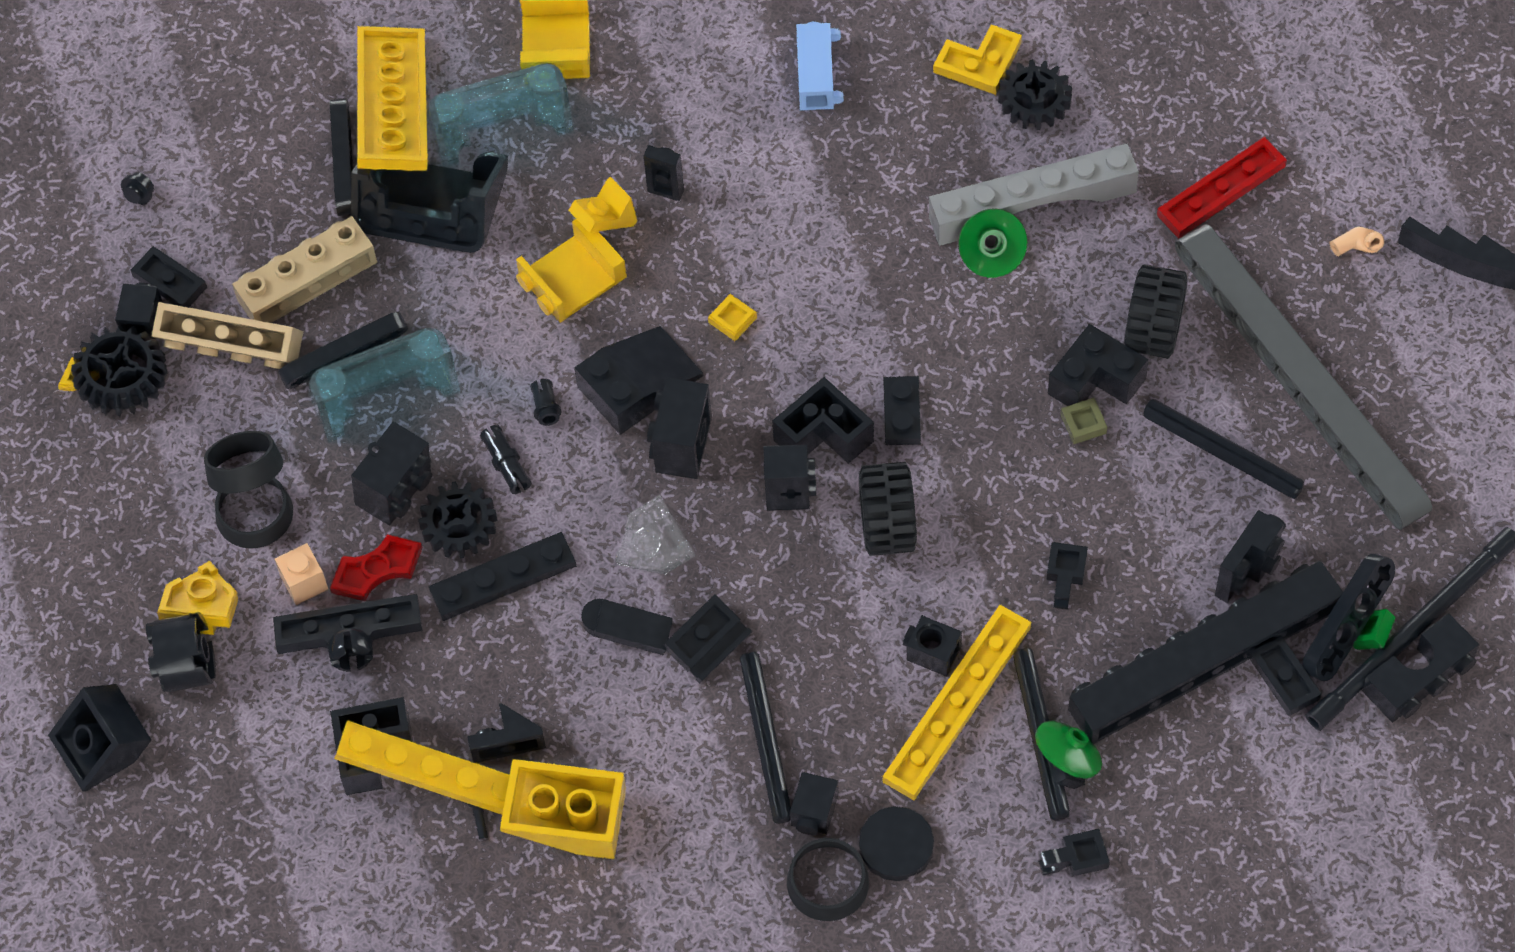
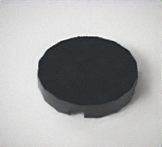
[859,806,934,881]

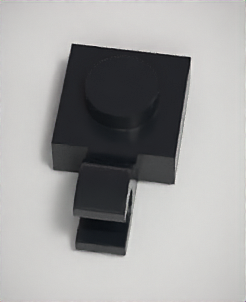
[1046,542,1088,610]
[1039,829,1110,877]

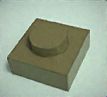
[1060,398,1107,445]

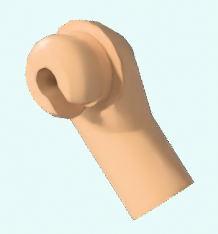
[1329,227,1384,257]

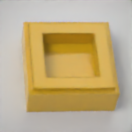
[708,294,757,341]

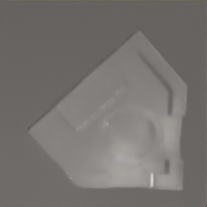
[615,495,696,575]

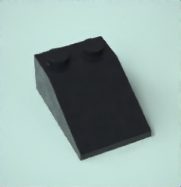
[574,326,704,435]

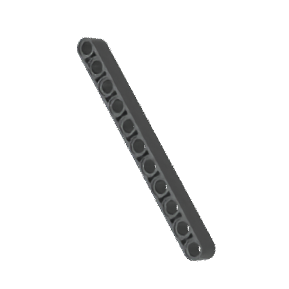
[1175,224,1432,530]

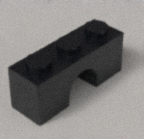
[1362,613,1479,723]

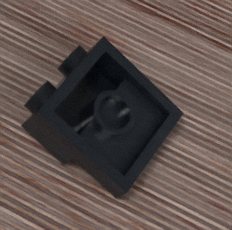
[1215,510,1286,603]

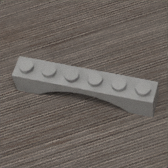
[929,144,1139,246]

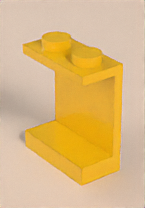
[520,0,590,81]
[516,219,627,323]

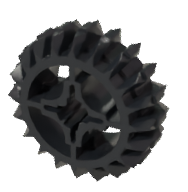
[71,325,168,417]

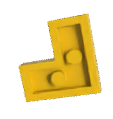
[933,24,1022,95]

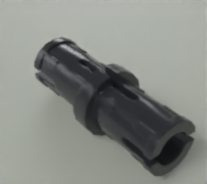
[480,425,532,495]

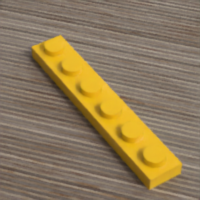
[882,605,1031,801]
[334,720,510,815]

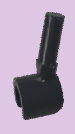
[464,802,488,840]

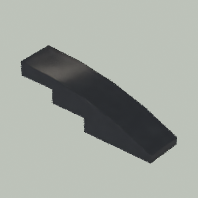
[1398,216,1515,290]

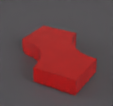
[330,534,423,602]

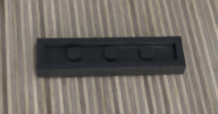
[428,532,577,621]

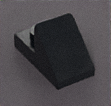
[467,703,546,763]

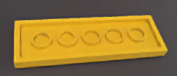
[357,26,428,171]

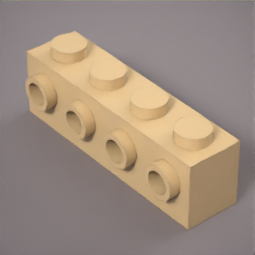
[232,216,377,323]
[152,302,304,369]

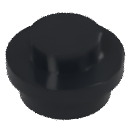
[121,172,154,205]

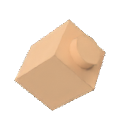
[275,543,329,605]

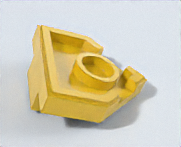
[157,561,238,635]

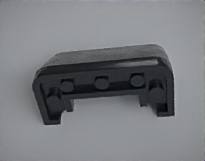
[351,152,508,253]

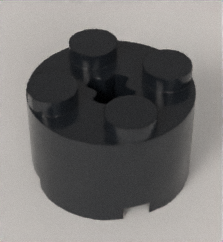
[146,612,216,692]

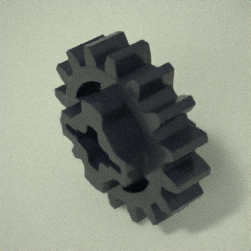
[998,59,1072,130]
[418,481,498,558]

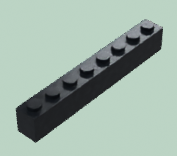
[1068,560,1343,744]

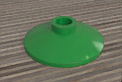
[958,208,1027,278]
[1035,721,1102,778]

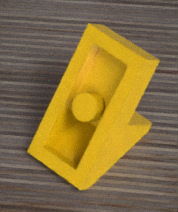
[568,177,637,233]

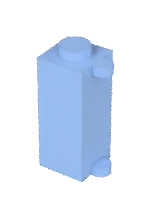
[796,22,844,110]

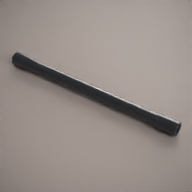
[1305,527,1515,731]

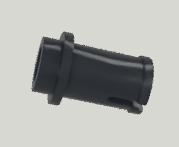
[530,378,562,426]

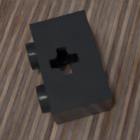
[764,445,816,511]

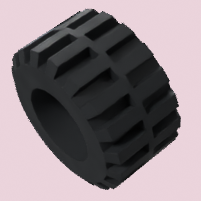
[1124,264,1188,359]
[859,462,917,556]

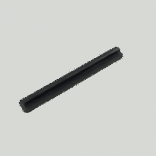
[1143,399,1304,499]
[1013,648,1070,820]
[740,652,791,824]

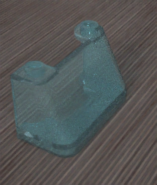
[428,63,573,168]
[308,328,460,442]

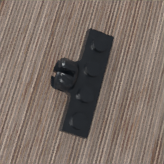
[273,594,423,672]

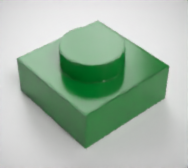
[1353,609,1396,650]

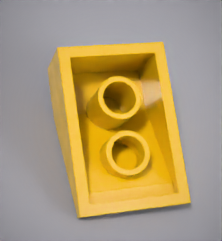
[500,759,626,859]

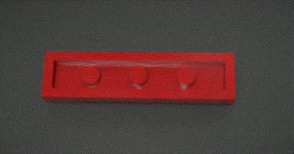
[1157,136,1287,239]

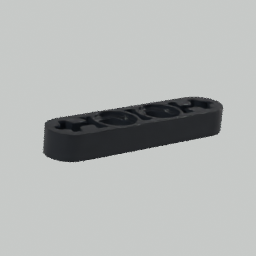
[330,98,353,216]
[278,312,408,389]
[1303,553,1396,681]

